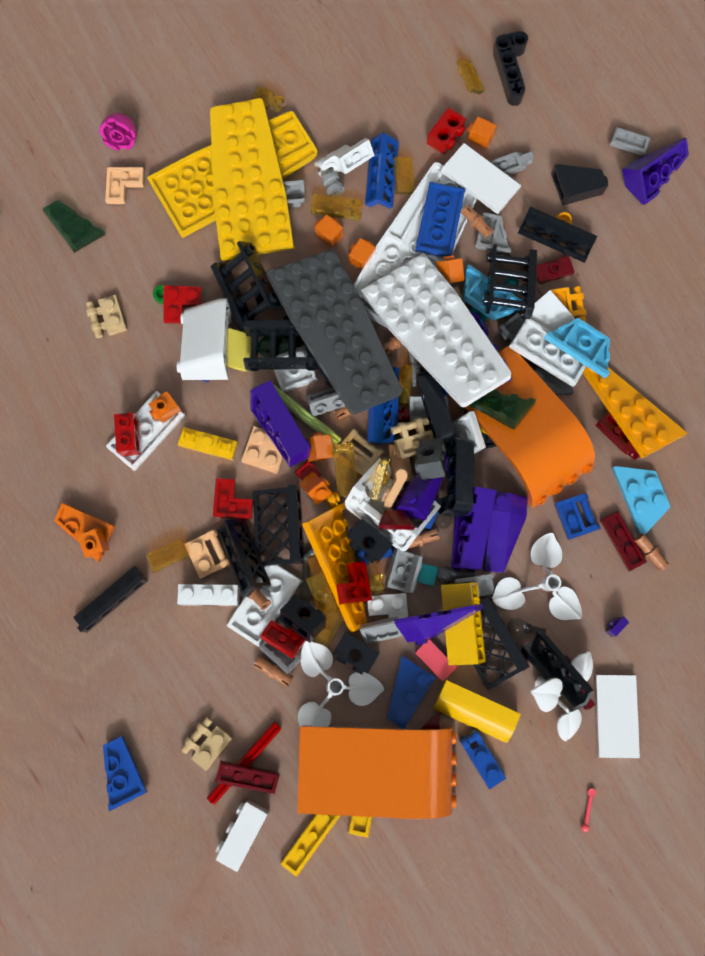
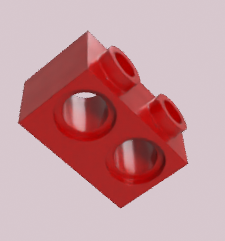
[427,108,466,155]
[114,412,141,457]

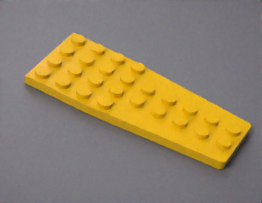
[210,98,294,261]
[147,111,318,238]

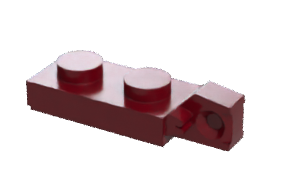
[595,412,640,460]

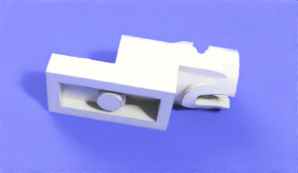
[314,138,375,178]

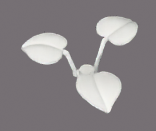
[492,533,582,620]
[298,641,384,727]
[530,650,593,741]

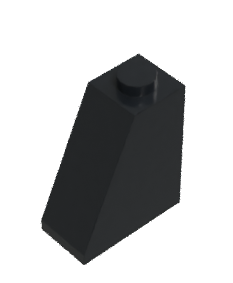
[551,164,608,206]

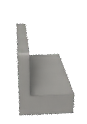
[453,574,494,597]

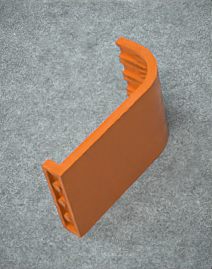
[465,345,595,508]
[297,725,457,819]

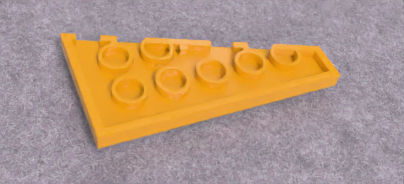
[583,366,687,459]
[302,503,367,632]

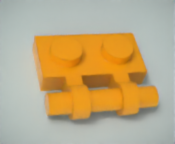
[550,286,587,322]

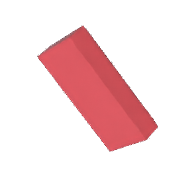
[415,639,457,682]

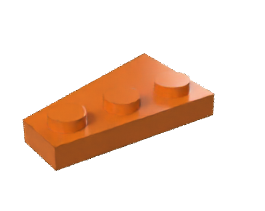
[54,503,116,562]

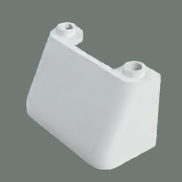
[177,298,232,380]
[345,458,441,551]

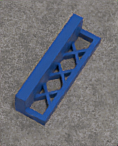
[365,133,399,209]
[367,367,400,445]

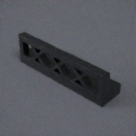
[518,206,598,263]
[217,519,271,597]
[73,566,148,633]
[521,629,594,712]

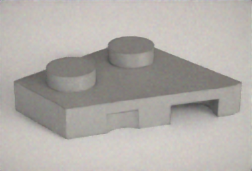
[475,212,511,256]

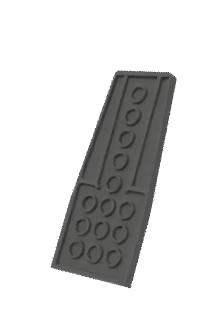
[266,249,402,415]

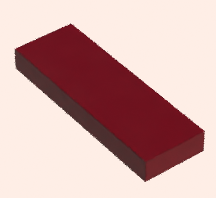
[600,511,647,572]
[215,760,280,795]

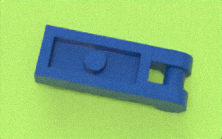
[459,728,506,789]

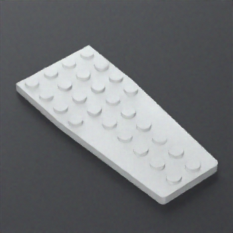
[354,162,477,301]
[361,253,511,407]

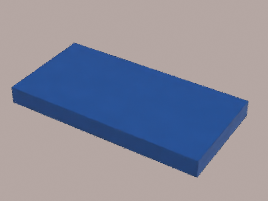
[415,182,465,257]

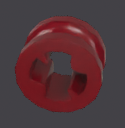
[398,406,410,423]

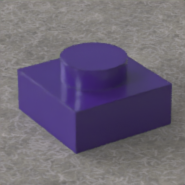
[605,617,629,637]

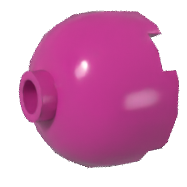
[99,113,137,151]

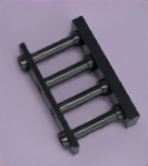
[210,241,282,330]
[483,244,537,320]
[243,320,321,372]

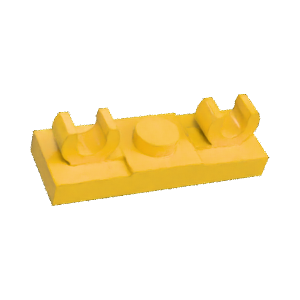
[177,427,238,460]

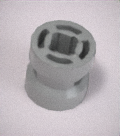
[321,172,345,198]

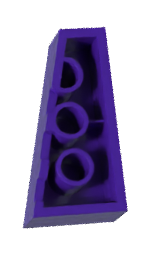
[250,380,311,467]
[451,487,496,571]

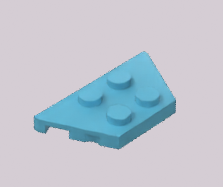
[462,264,522,321]
[544,318,610,378]
[612,466,671,535]

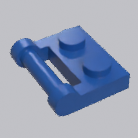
[554,493,601,540]

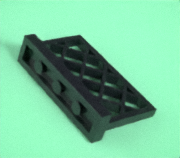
[253,484,305,567]
[473,597,530,690]

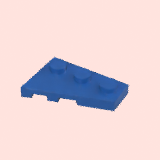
[387,656,436,729]
[103,736,148,811]

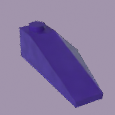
[622,138,689,205]
[392,451,448,520]
[484,492,527,573]
[394,604,484,645]

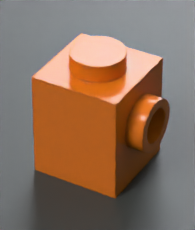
[467,117,497,150]
[315,214,343,248]
[349,238,376,271]
[436,255,465,283]
[148,391,181,423]
[307,432,334,462]
[298,472,332,506]
[77,528,109,560]

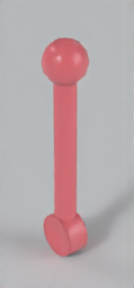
[581,788,596,832]

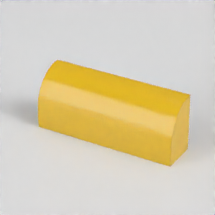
[441,582,486,665]
[432,680,521,743]

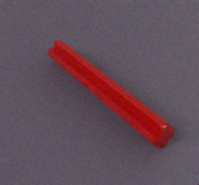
[207,722,281,805]

